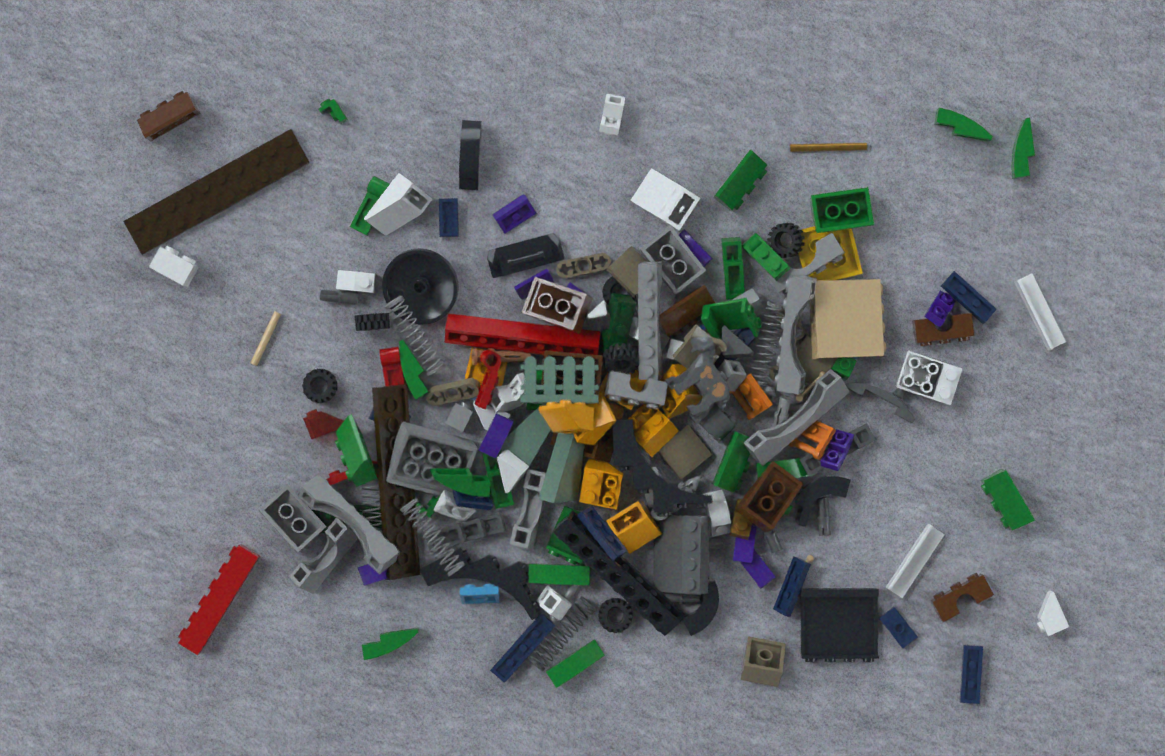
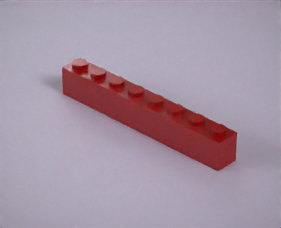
[444,313,600,355]

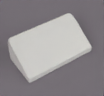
[586,300,607,320]
[434,490,476,522]

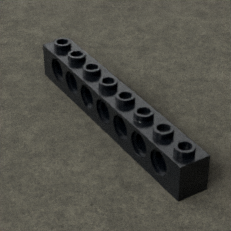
[553,510,684,636]

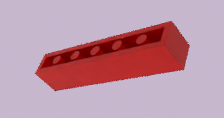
[178,544,260,655]

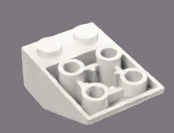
[630,168,700,232]
[364,173,432,236]
[896,351,962,405]

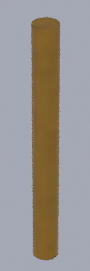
[790,143,867,152]

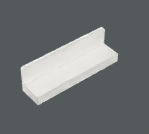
[1014,273,1066,350]
[886,524,945,598]

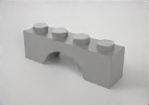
[766,233,845,294]
[510,469,546,549]
[289,517,358,594]

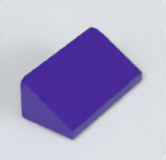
[492,194,536,234]
[514,269,554,300]

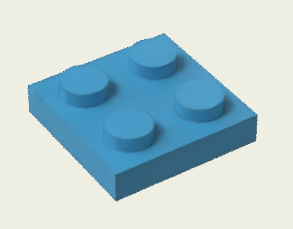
[460,584,500,604]

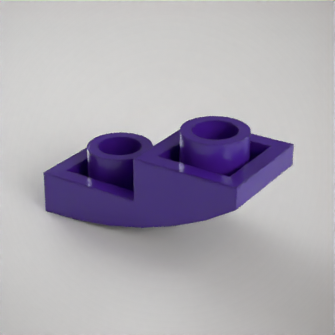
[679,229,713,267]
[924,290,956,327]
[478,413,514,458]
[820,429,854,471]
[733,526,757,564]
[740,549,776,589]
[358,564,387,585]

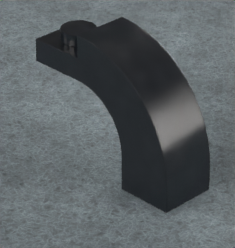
[459,120,482,190]
[795,476,851,527]
[682,576,719,636]

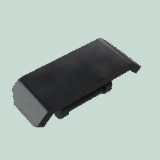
[487,233,564,278]

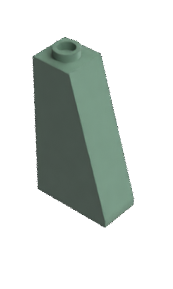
[501,403,552,470]
[539,433,584,503]

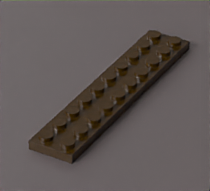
[123,129,310,255]
[372,384,420,580]

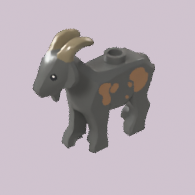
[665,337,730,424]

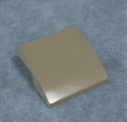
[607,246,647,297]
[672,324,721,369]
[796,336,837,384]
[658,425,712,480]

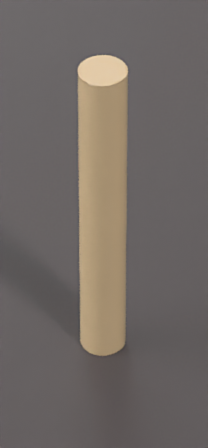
[250,311,281,366]

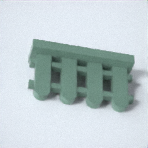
[520,356,599,404]

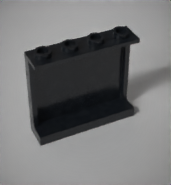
[800,588,879,662]

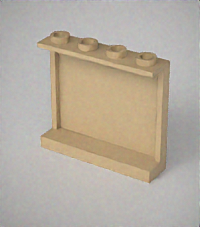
[809,279,886,359]

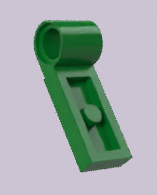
[350,176,390,236]
[742,233,791,281]

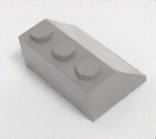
[639,225,706,295]
[259,484,326,554]

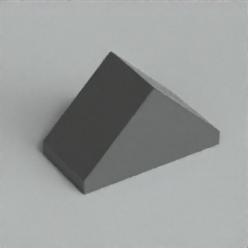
[722,326,755,359]

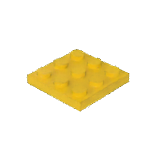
[798,226,863,281]

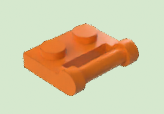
[729,373,773,420]
[788,420,836,460]

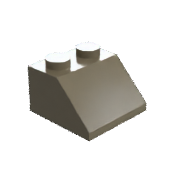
[741,636,786,687]

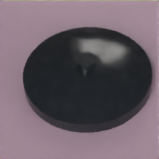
[382,248,459,325]

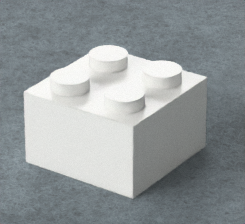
[149,246,199,287]

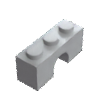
[604,371,668,409]

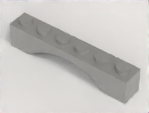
[638,262,663,380]
[775,275,817,394]
[744,369,850,466]
[299,474,399,574]

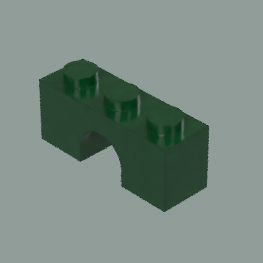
[599,293,636,353]

